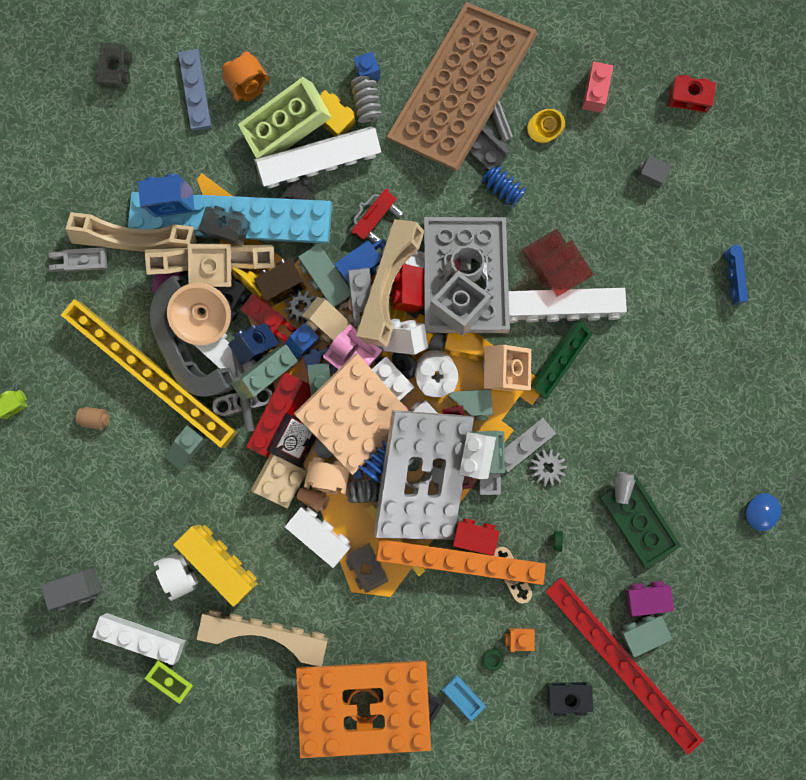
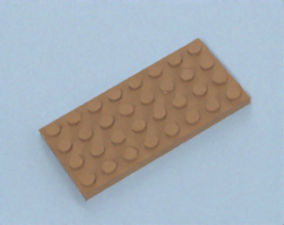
[387,2,537,172]

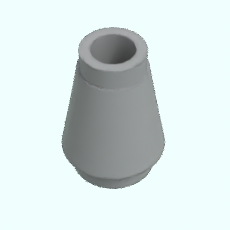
[614,472,636,504]

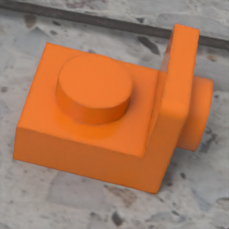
[505,628,535,653]

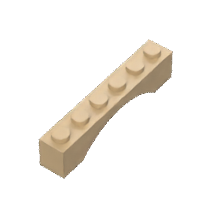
[65,212,197,252]
[356,219,424,347]
[145,244,275,275]
[196,609,329,666]

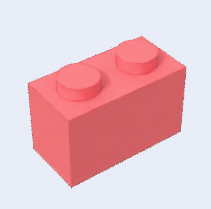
[582,62,613,113]

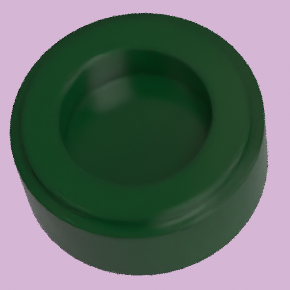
[553,531,563,552]
[482,648,504,671]

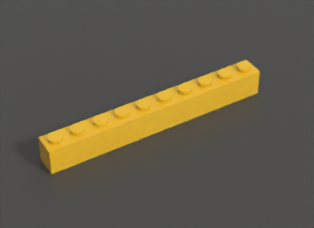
[61,299,238,448]

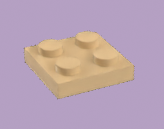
[187,244,231,287]
[251,453,307,509]

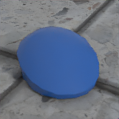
[745,493,781,531]

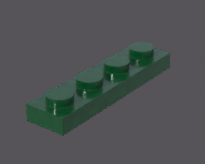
[531,320,593,399]

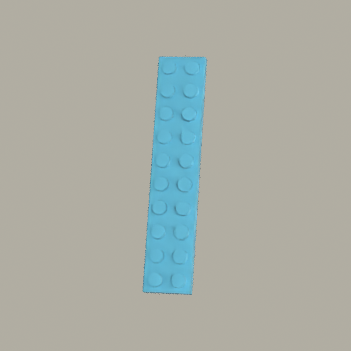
[128,192,332,244]

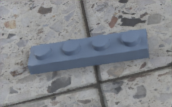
[178,49,212,131]

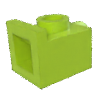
[0,390,28,419]

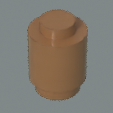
[76,407,110,430]

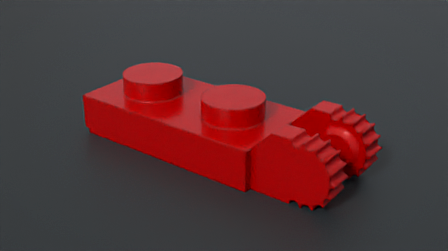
[240,294,297,342]

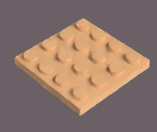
[294,353,408,475]

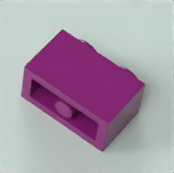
[624,581,674,616]

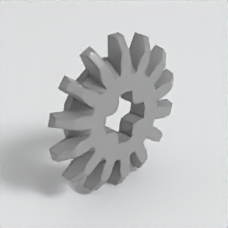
[529,449,567,486]

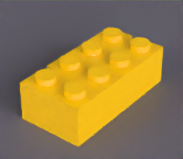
[173,525,258,607]

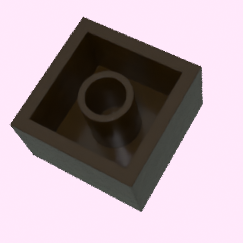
[254,259,307,308]

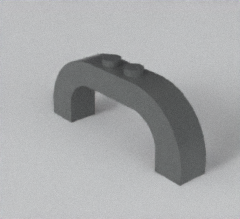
[150,276,235,396]

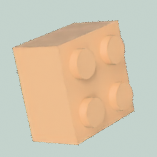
[484,345,531,392]

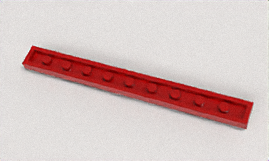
[545,577,704,755]

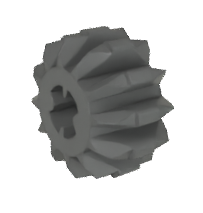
[284,290,316,325]
[346,480,380,503]

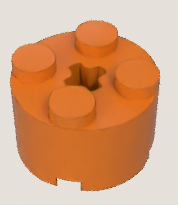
[222,52,270,102]

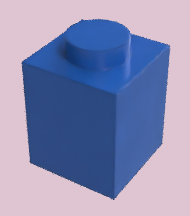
[354,51,380,81]

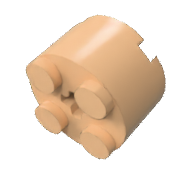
[304,457,350,495]

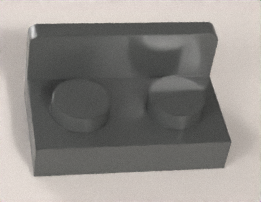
[469,126,509,171]

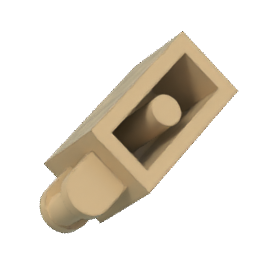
[302,297,353,344]

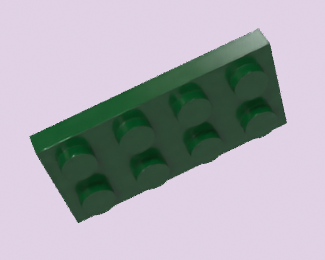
[599,475,681,569]

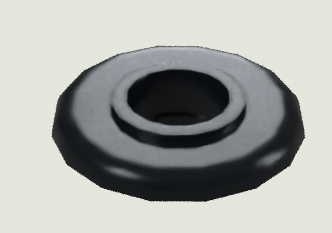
[392,352,416,379]

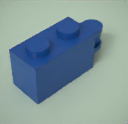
[334,239,386,287]

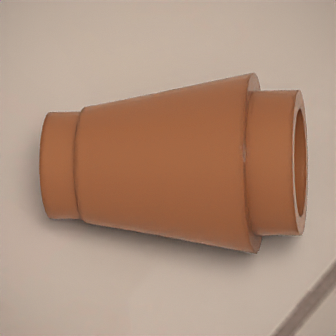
[297,488,329,512]

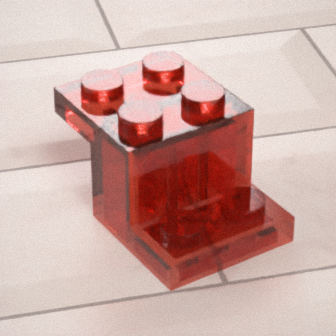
[522,229,594,297]

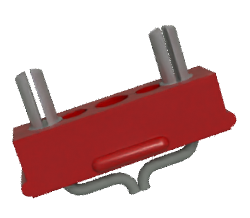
[351,189,403,243]

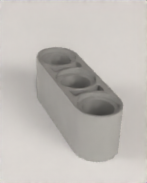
[213,387,273,417]

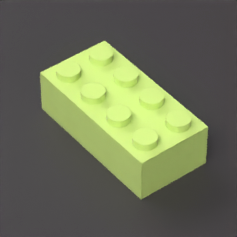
[238,77,332,159]

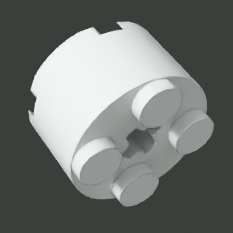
[415,350,458,397]
[154,551,198,601]

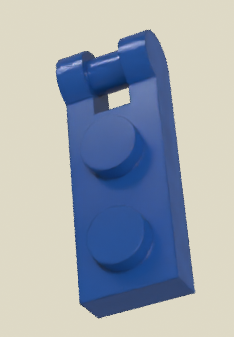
[724,245,748,305]

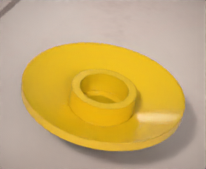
[231,267,262,298]

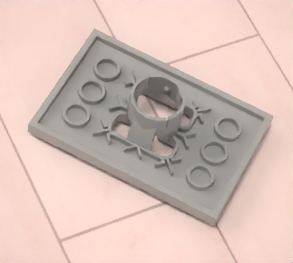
[424,217,510,333]
[373,410,474,540]

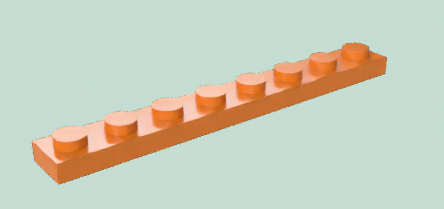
[376,539,546,585]

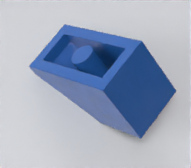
[283,323,321,368]

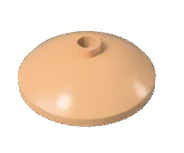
[167,283,231,345]

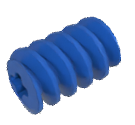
[481,165,526,209]
[358,436,388,483]

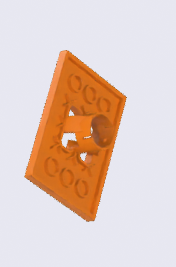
[296,660,431,758]

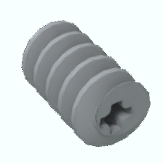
[351,76,382,123]

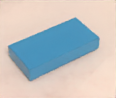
[441,674,486,721]

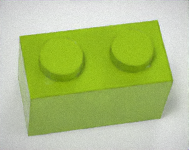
[145,660,193,704]

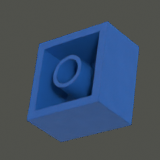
[138,174,195,217]

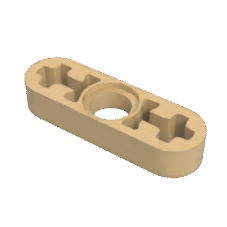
[494,546,532,604]

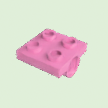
[323,324,382,370]

